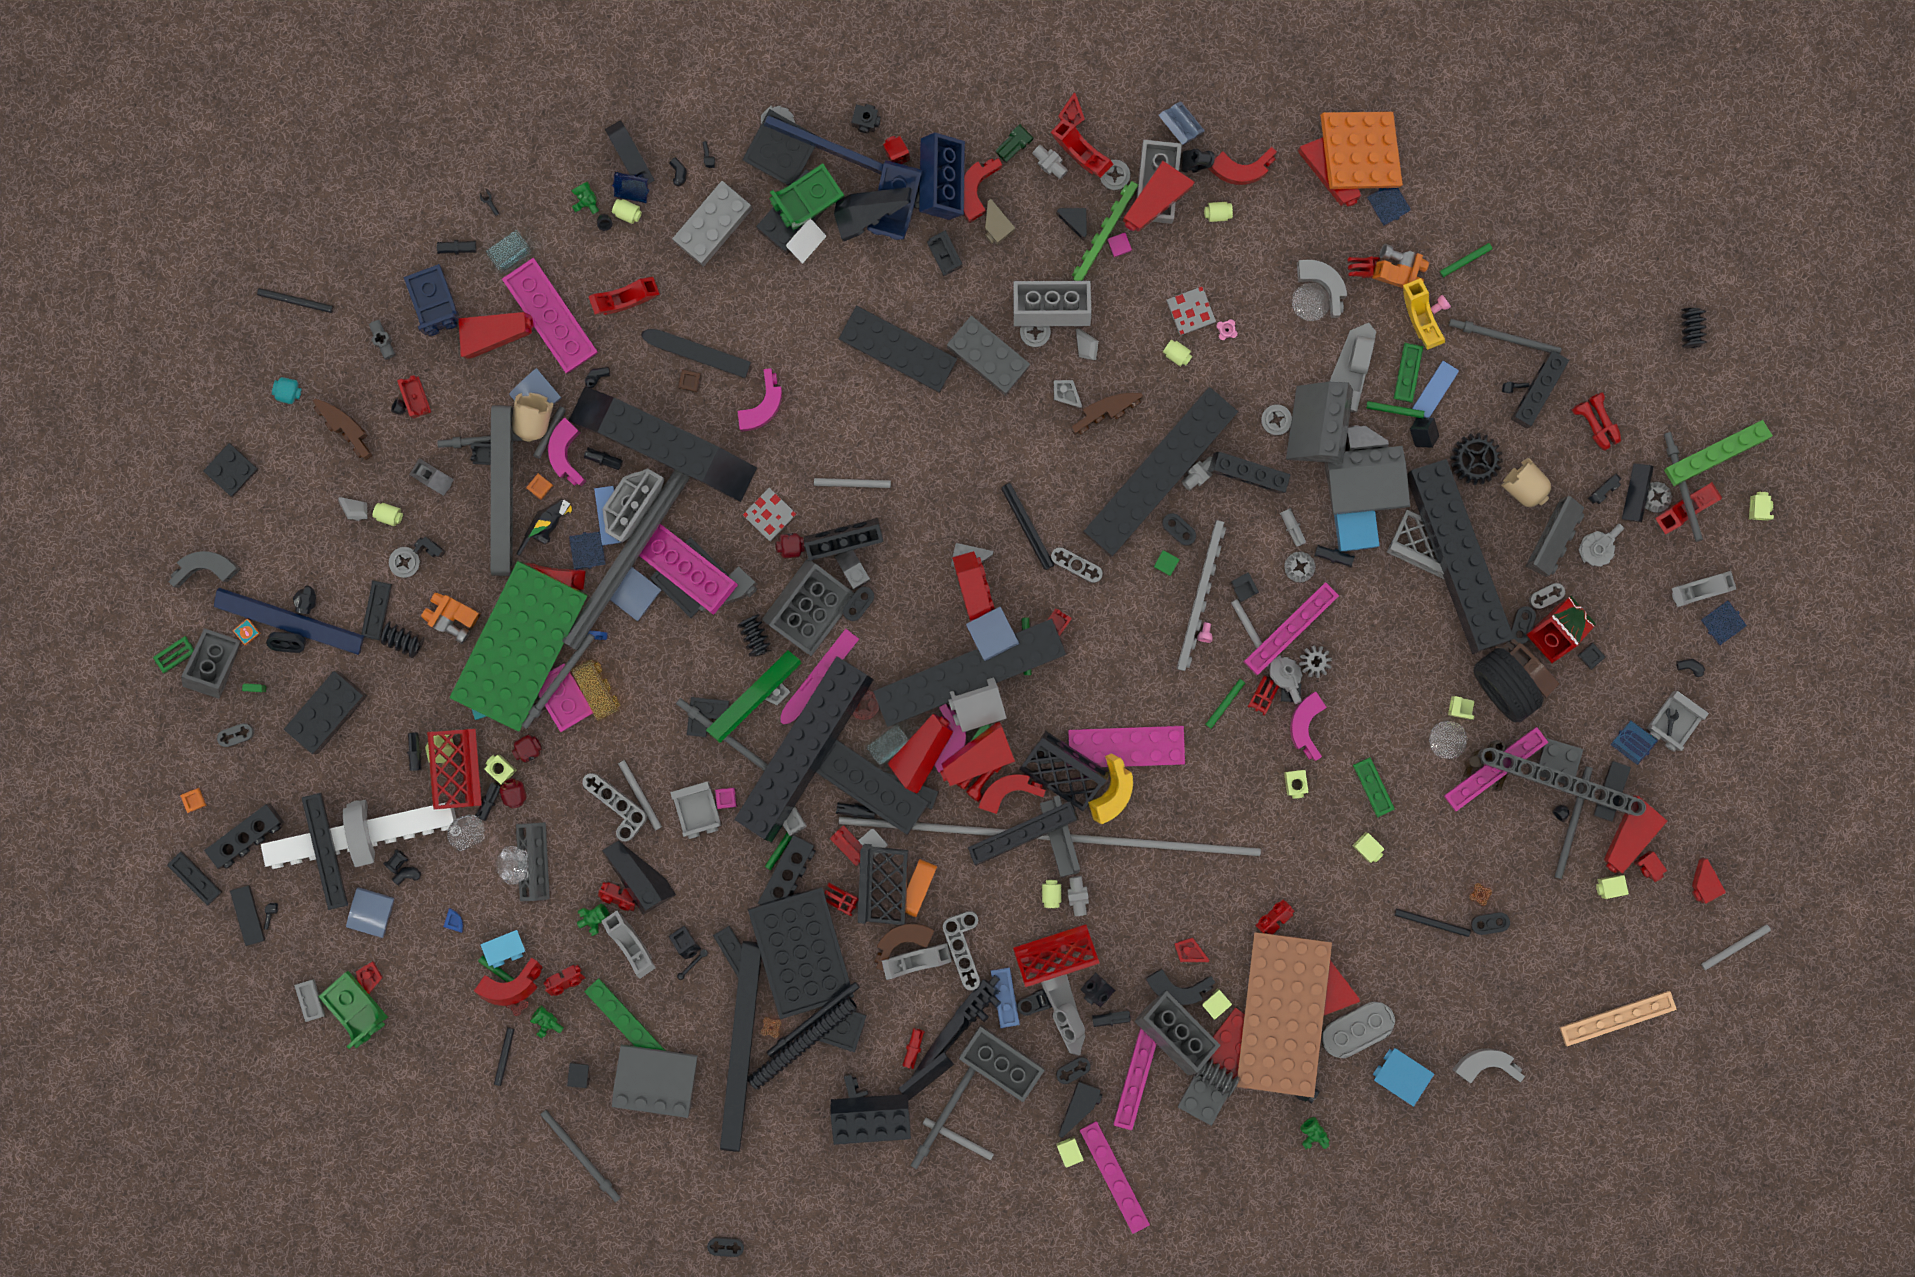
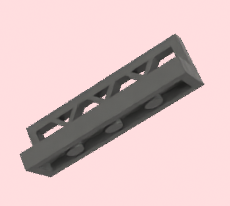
[1040,795,1080,878]
[516,822,550,901]

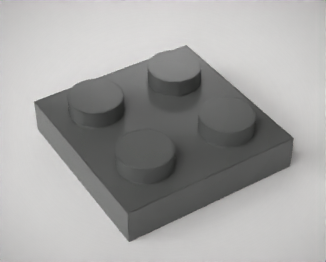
[1538,738,1584,784]
[1177,1073,1229,1126]

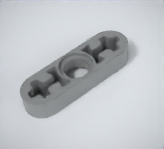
[1051,548,1103,583]

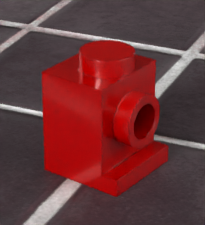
[1634,851,1667,882]

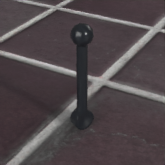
[677,949,708,980]

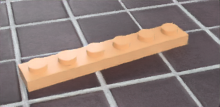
[1559,991,1677,1046]

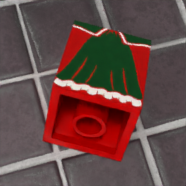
[1527,596,1596,663]

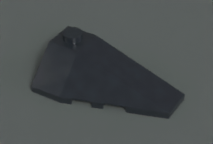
[834,187,912,241]
[602,840,676,915]

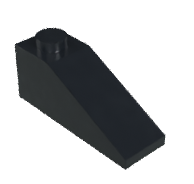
[1058,1080,1103,1138]

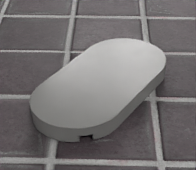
[1322,1001,1395,1058]

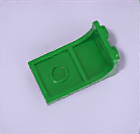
[769,163,845,230]
[318,971,388,1049]

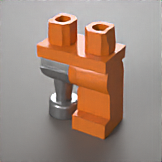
[1372,244,1429,288]
[421,593,481,644]

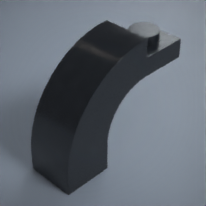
[605,120,655,190]
[1145,968,1216,1005]

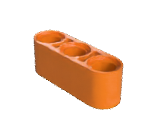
[898,859,937,918]

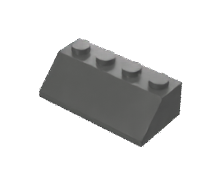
[1525,496,1584,577]
[1134,991,1220,1075]

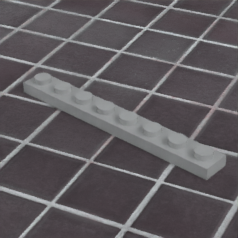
[1176,520,1226,671]

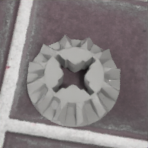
[1100,160,1130,191]
[1020,326,1051,347]
[1261,405,1292,435]
[1645,482,1673,512]
[389,547,420,578]
[1284,552,1316,582]

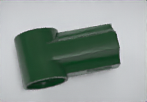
[995,124,1034,163]

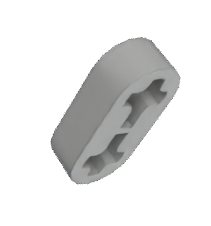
[1529,583,1565,609]

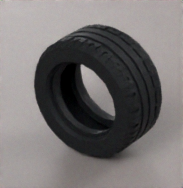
[1473,648,1543,723]

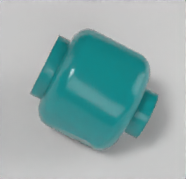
[272,377,302,404]

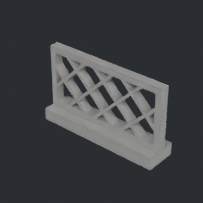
[1387,510,1444,579]

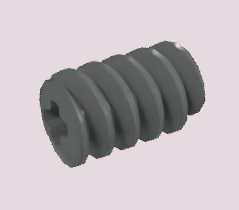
[1195,1058,1240,1098]

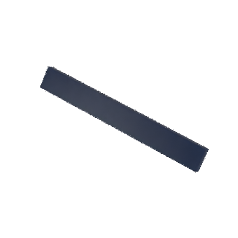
[763,116,884,175]
[214,588,364,655]

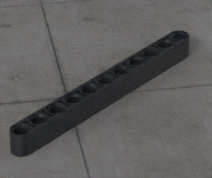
[720,941,761,1152]

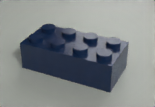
[919,133,965,220]

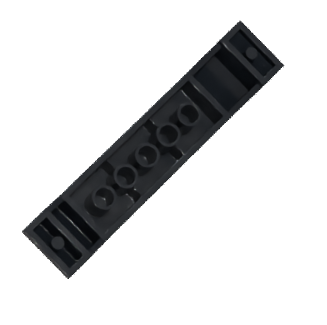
[568,387,757,502]

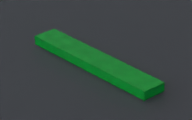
[706,650,802,743]

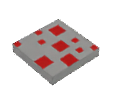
[1166,286,1216,336]
[743,488,797,542]

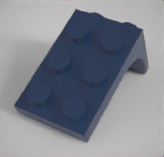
[867,160,922,240]
[403,264,460,336]

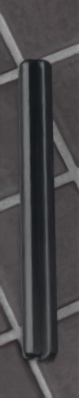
[1001,483,1054,570]

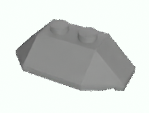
[602,468,664,543]

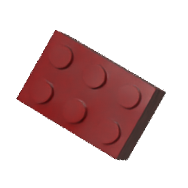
[952,551,995,622]

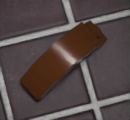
[874,923,935,971]

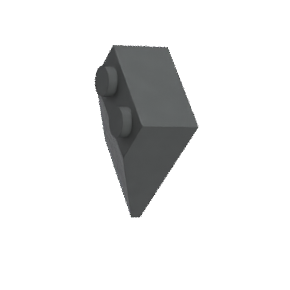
[699,566,758,613]
[181,628,241,699]

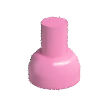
[1431,295,1451,314]
[1197,622,1213,643]

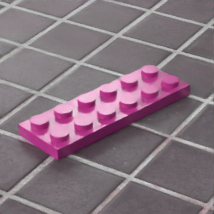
[502,258,598,374]
[639,524,738,615]
[1068,726,1185,767]

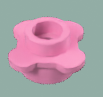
[1216,319,1237,340]

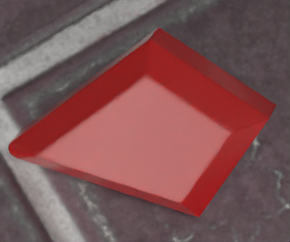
[1058,93,1085,127]
[1174,938,1209,962]
[356,961,383,994]

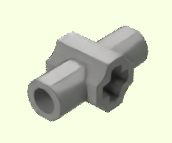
[1032,145,1068,179]
[1182,456,1213,491]
[1067,876,1089,916]

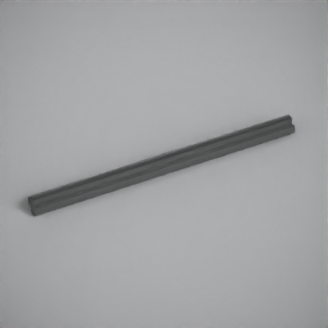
[562,470,690,651]

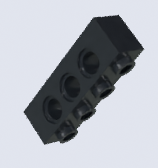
[1511,351,1569,428]
[1208,452,1291,494]
[804,518,884,561]
[204,803,284,869]
[757,835,816,905]

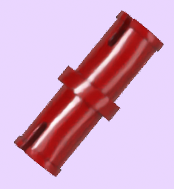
[902,1028,925,1069]

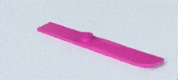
[781,629,859,724]

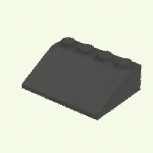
[1286,381,1353,463]
[1324,446,1410,515]
[762,558,854,656]
[612,1044,698,1118]

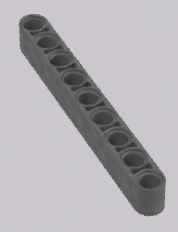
[490,405,513,576]
[1478,748,1646,816]

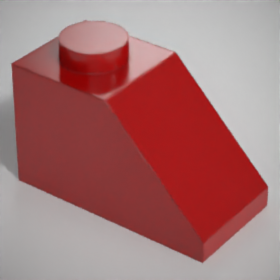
[883,136,910,164]
[1692,858,1726,904]

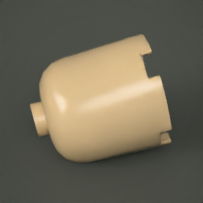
[512,393,553,442]
[1501,458,1551,507]

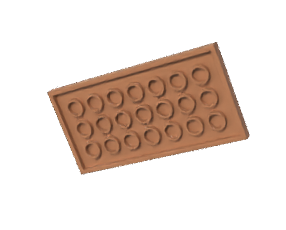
[1236,932,1332,1098]

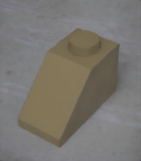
[985,199,1015,246]

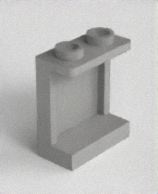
[948,677,1007,732]
[1646,691,1709,752]
[670,781,722,839]

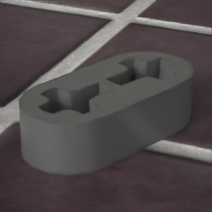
[217,723,254,747]

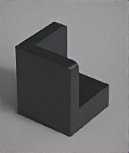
[1410,417,1439,448]
[1230,572,1259,602]
[567,1061,590,1088]

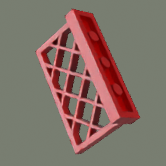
[427,729,481,810]
[1013,924,1099,987]

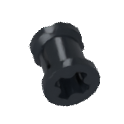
[383,849,409,874]

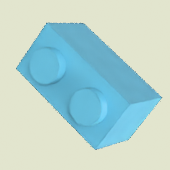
[480,930,525,968]

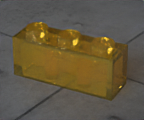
[571,659,621,721]

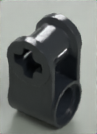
[1182,149,1215,173]
[1017,988,1052,1016]

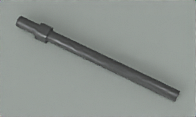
[1448,319,1561,354]
[1664,432,1703,542]
[437,434,543,448]
[522,633,595,729]
[676,698,768,771]
[1554,766,1593,879]
[910,1067,976,1170]
[540,1110,621,1203]

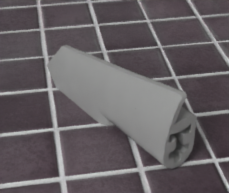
[1330,322,1376,412]
[1041,960,1085,1056]

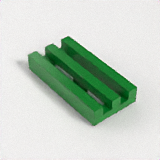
[153,636,194,673]

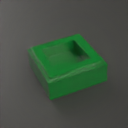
[1154,550,1180,576]
[242,684,266,692]

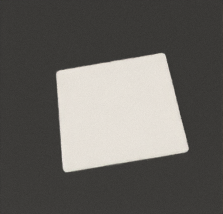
[786,219,826,264]

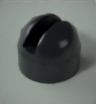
[597,214,612,231]
[391,398,407,415]
[1552,805,1570,822]

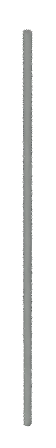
[839,817,1261,856]

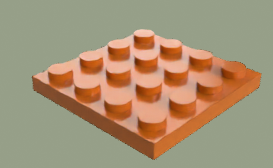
[1320,112,1403,189]

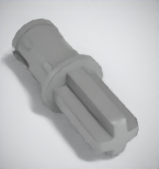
[1280,508,1306,547]

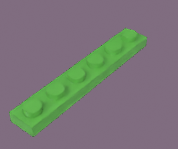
[1072,181,1138,281]
[1664,420,1773,486]

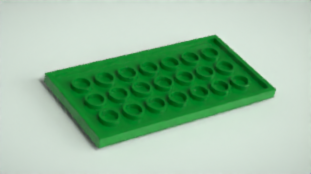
[449,561,588,732]

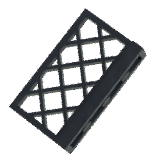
[1019,730,1110,811]
[858,844,909,925]

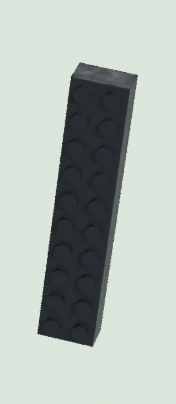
[1083,387,1238,558]
[1407,459,1514,654]
[873,619,1067,727]
[734,656,874,843]

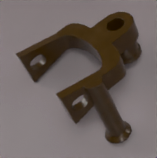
[1463,740,1507,791]

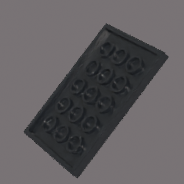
[748,886,854,1019]

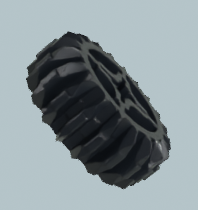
[1450,433,1503,485]

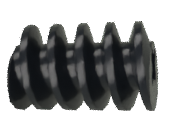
[1681,308,1707,349]
[738,614,772,657]
[381,621,425,658]

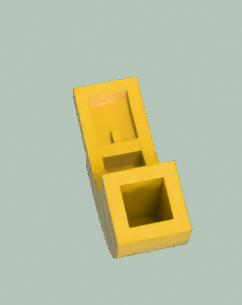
[1403,278,1445,350]
[1088,753,1133,824]

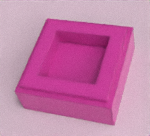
[1107,233,1132,258]
[715,788,737,809]

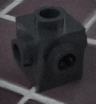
[851,104,881,134]
[1080,972,1116,1008]

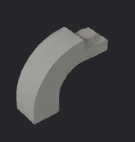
[1297,260,1347,318]
[1672,571,1736,607]
[343,800,375,867]
[601,910,656,979]
[882,943,952,980]
[1452,1048,1525,1083]

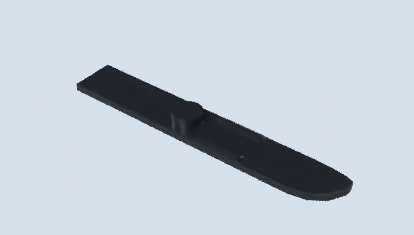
[641,329,751,378]

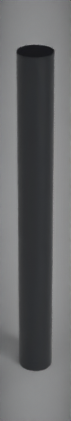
[257,288,334,313]
[1394,908,1471,937]

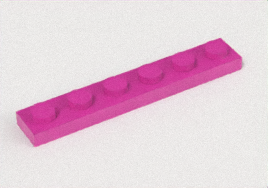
[1243,582,1339,676]
[1444,727,1548,811]
[1113,1028,1156,1130]
[1079,1121,1150,1234]

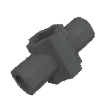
[369,320,396,360]

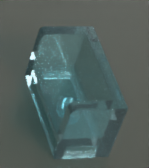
[485,230,532,273]
[866,724,909,765]

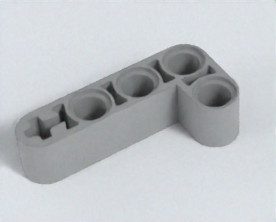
[583,773,647,841]
[943,911,980,990]

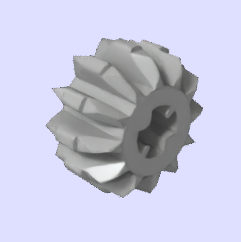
[1299,646,1332,678]

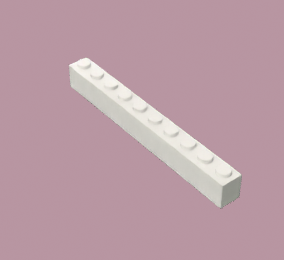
[261,801,457,869]

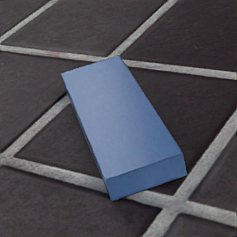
[1412,361,1459,418]
[594,486,622,546]
[991,967,1020,1028]

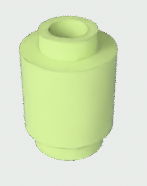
[612,199,642,224]
[1204,202,1233,222]
[1163,340,1192,367]
[373,503,403,526]
[1042,880,1061,908]

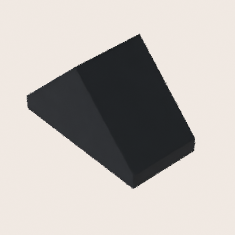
[1056,208,1087,241]

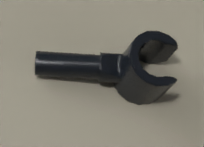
[702,141,715,168]
[480,189,499,216]
[1502,382,1529,394]
[1666,708,1679,736]
[263,903,278,930]

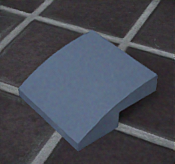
[1159,102,1205,145]
[509,368,562,405]
[610,567,662,622]
[966,607,1019,661]
[346,887,395,938]

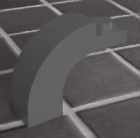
[168,551,241,588]

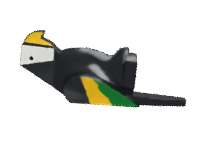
[516,499,572,556]

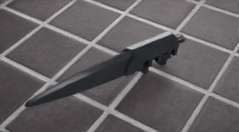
[911,975,1001,1078]

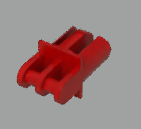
[1347,256,1380,278]
[1247,675,1279,716]
[824,883,859,916]

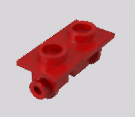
[829,825,863,866]
[598,882,636,912]
[1255,900,1295,934]
[544,965,586,996]

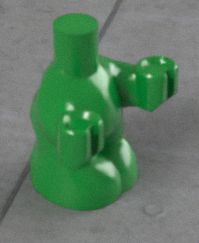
[571,181,599,214]
[577,903,610,936]
[530,1005,564,1039]
[1300,1117,1330,1150]

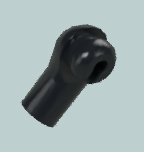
[669,157,687,186]
[585,367,610,388]
[1676,659,1705,677]
[392,867,421,886]

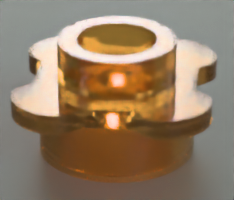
[1469,883,1492,906]
[761,1017,782,1038]

